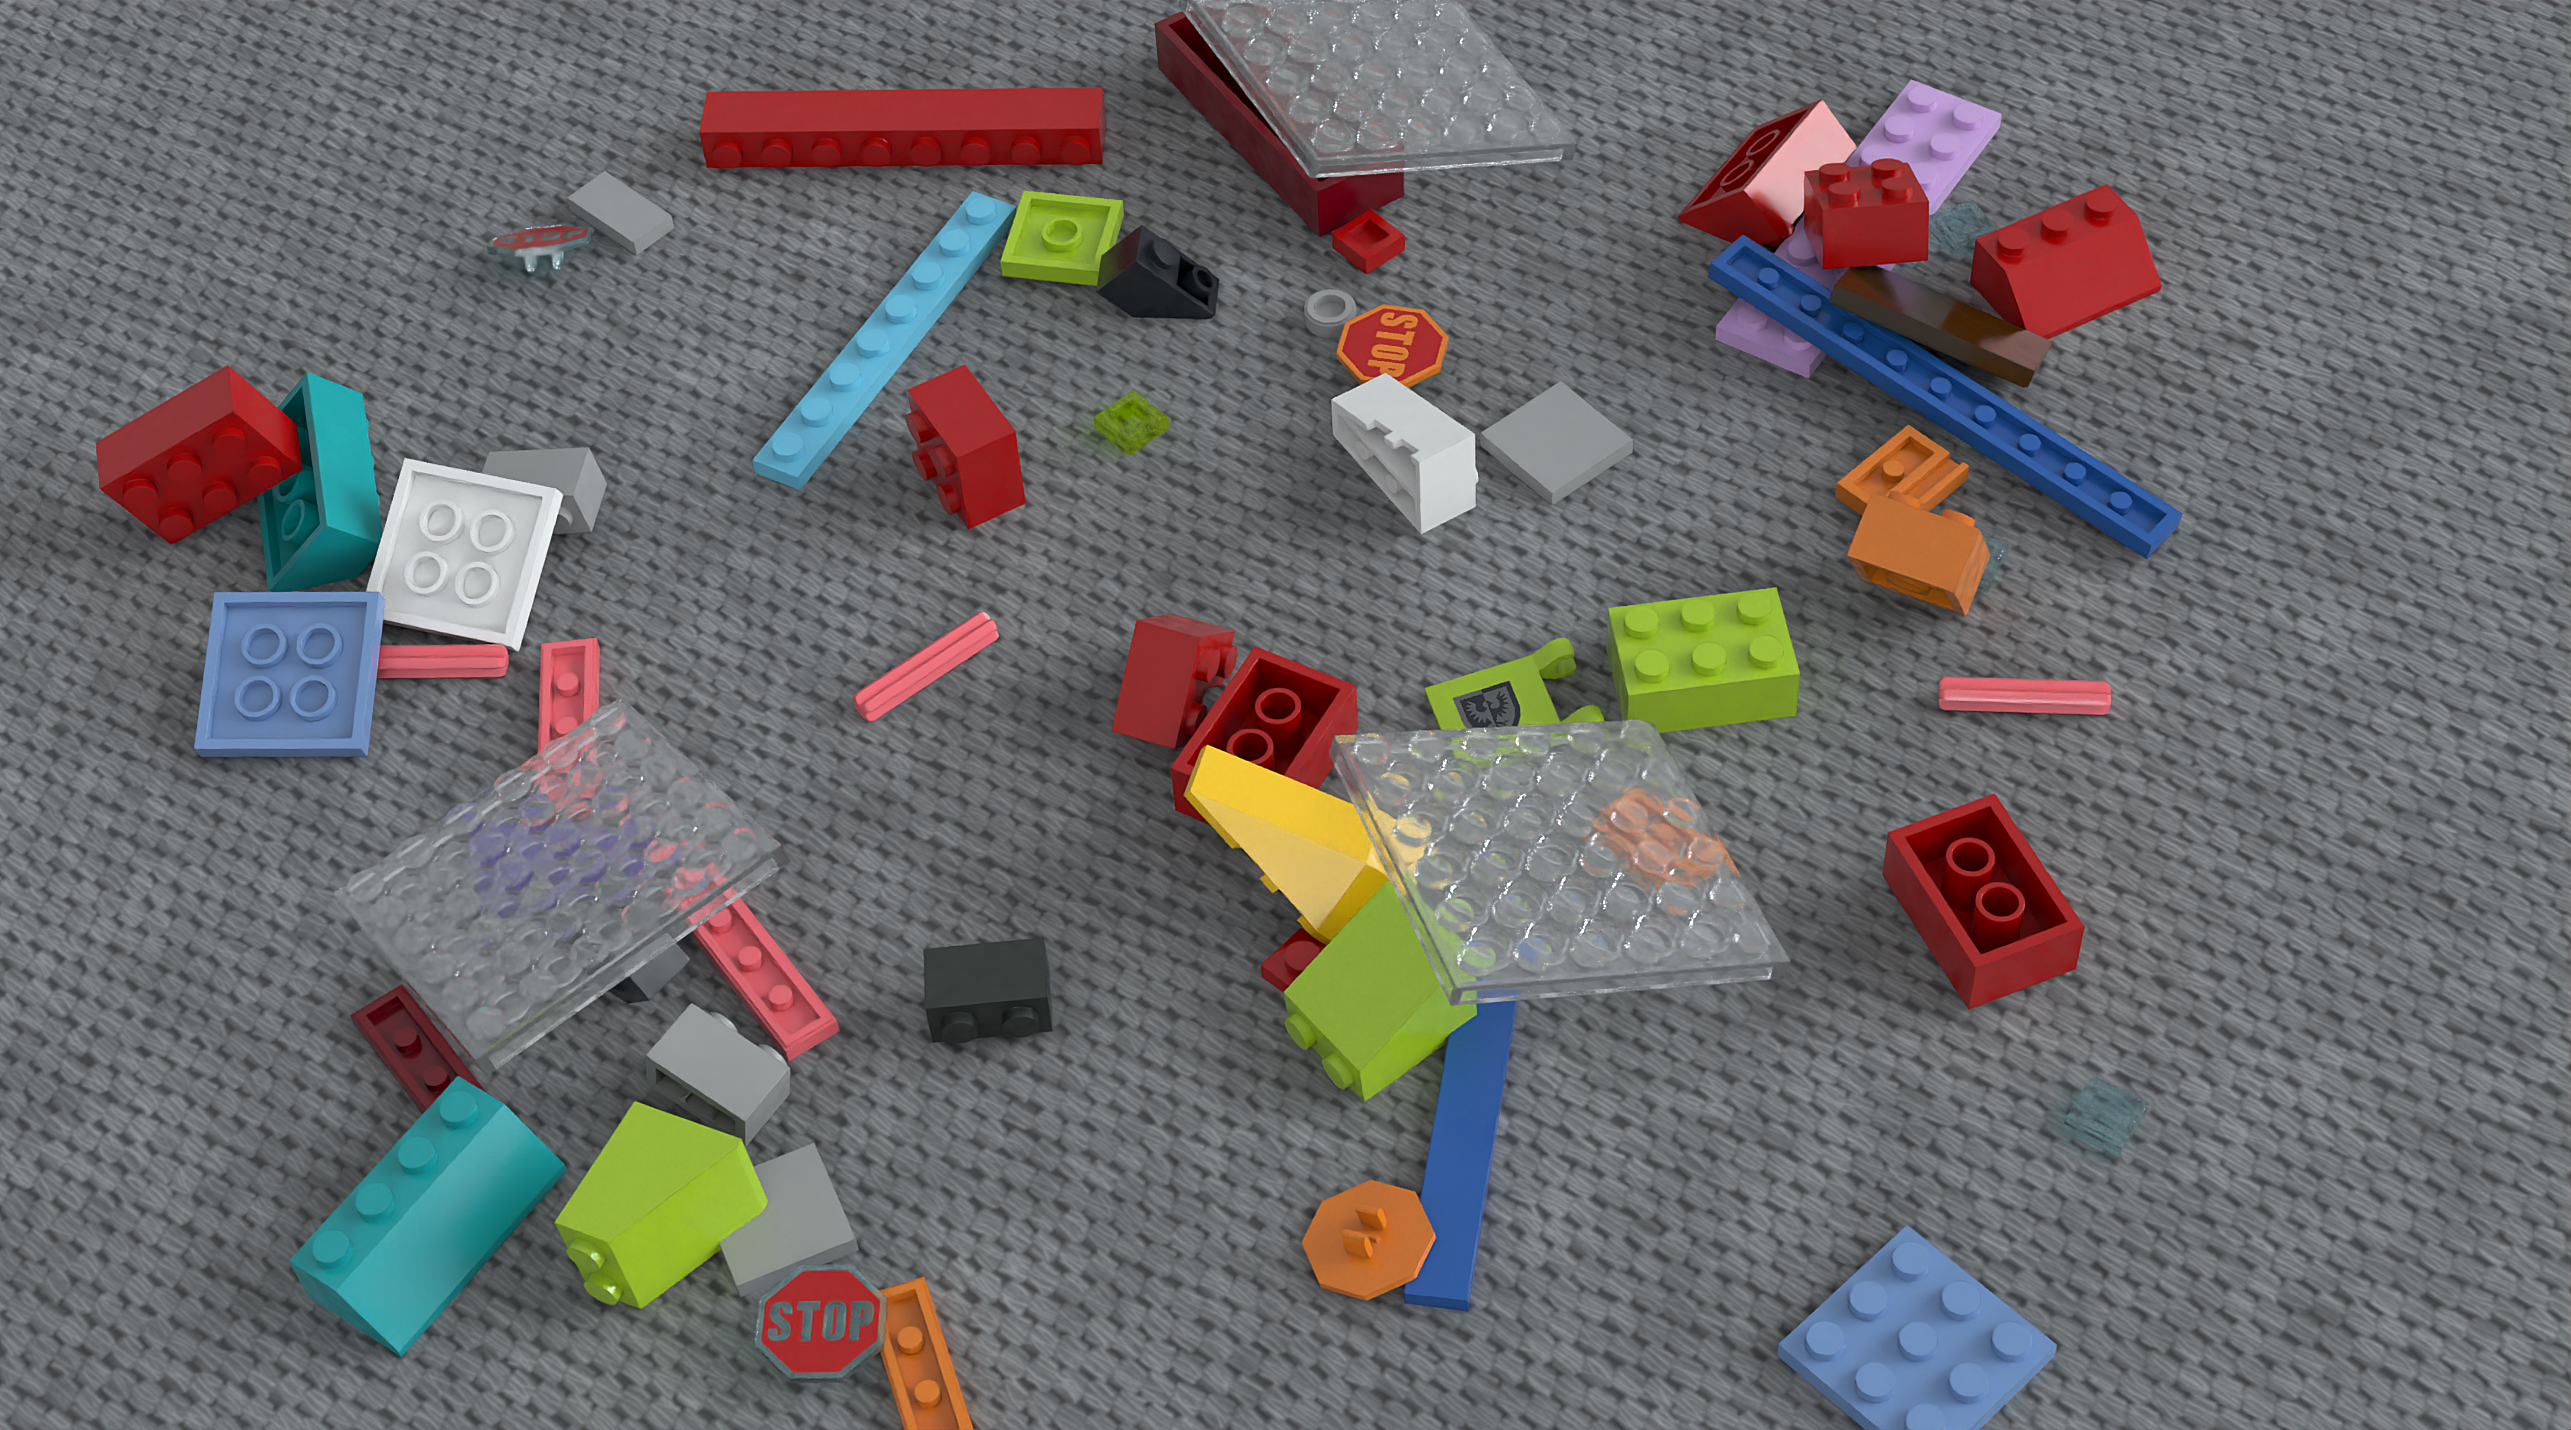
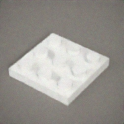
[366,458,563,652]

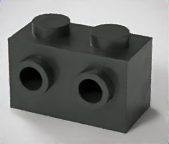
[923,937,1053,1043]

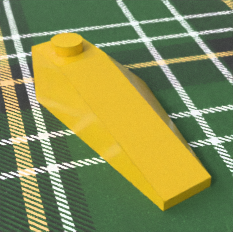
[1184,745,1429,946]

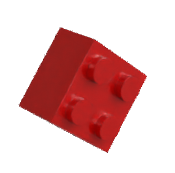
[1804,158,1929,270]
[905,364,1026,529]

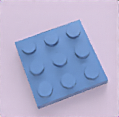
[194,592,385,757]
[1777,1225,2057,1430]

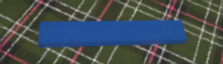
[1404,981,1519,1311]

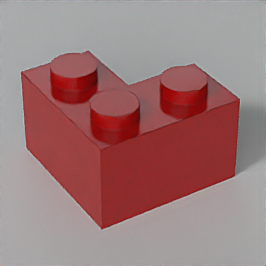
[1111,614,1237,749]

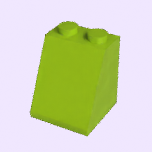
[1284,877,1477,1102]
[554,1101,768,1309]

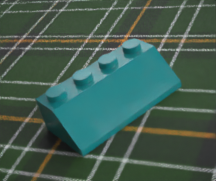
[257,372,383,592]
[289,1076,567,1357]

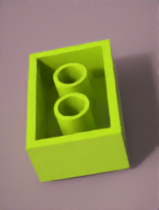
[1607,587,1800,737]

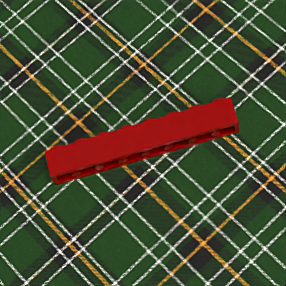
[699,87,1107,169]

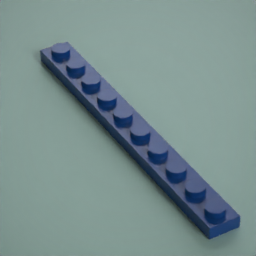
[1708,235,2183,559]

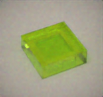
[1093,390,1170,456]

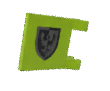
[1424,638,1606,779]

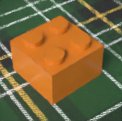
[1847,491,1991,616]

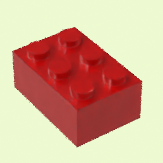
[96,365,303,544]
[1170,646,1358,824]
[1882,793,2085,1010]

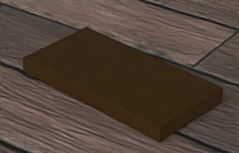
[1828,265,2053,388]

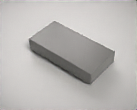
[567,171,674,255]

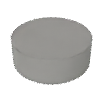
[1304,289,1356,338]

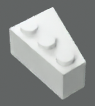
[1331,373,1479,534]

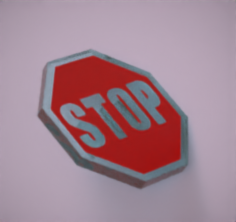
[487,225,595,273]
[755,1265,888,1383]

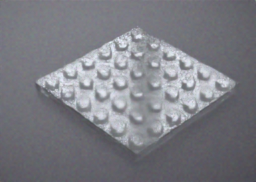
[1178,0,1578,178]
[332,697,790,1077]
[1329,719,1790,1006]

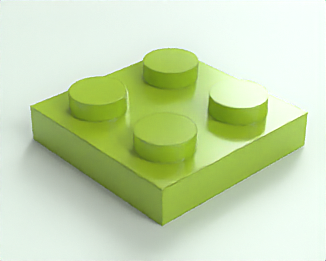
[1000,191,1124,286]

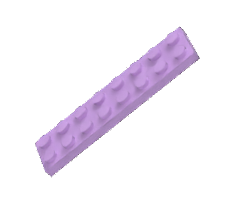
[1715,80,2002,378]

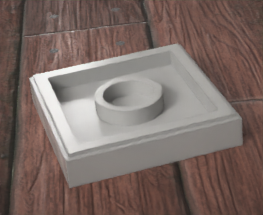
[1480,381,1633,506]
[719,1143,859,1297]

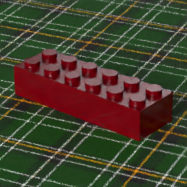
[1154,0,1404,237]

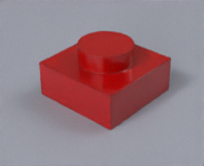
[1332,209,1405,274]
[1261,928,1326,993]

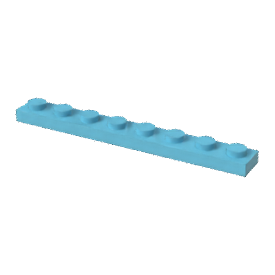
[752,191,1017,490]

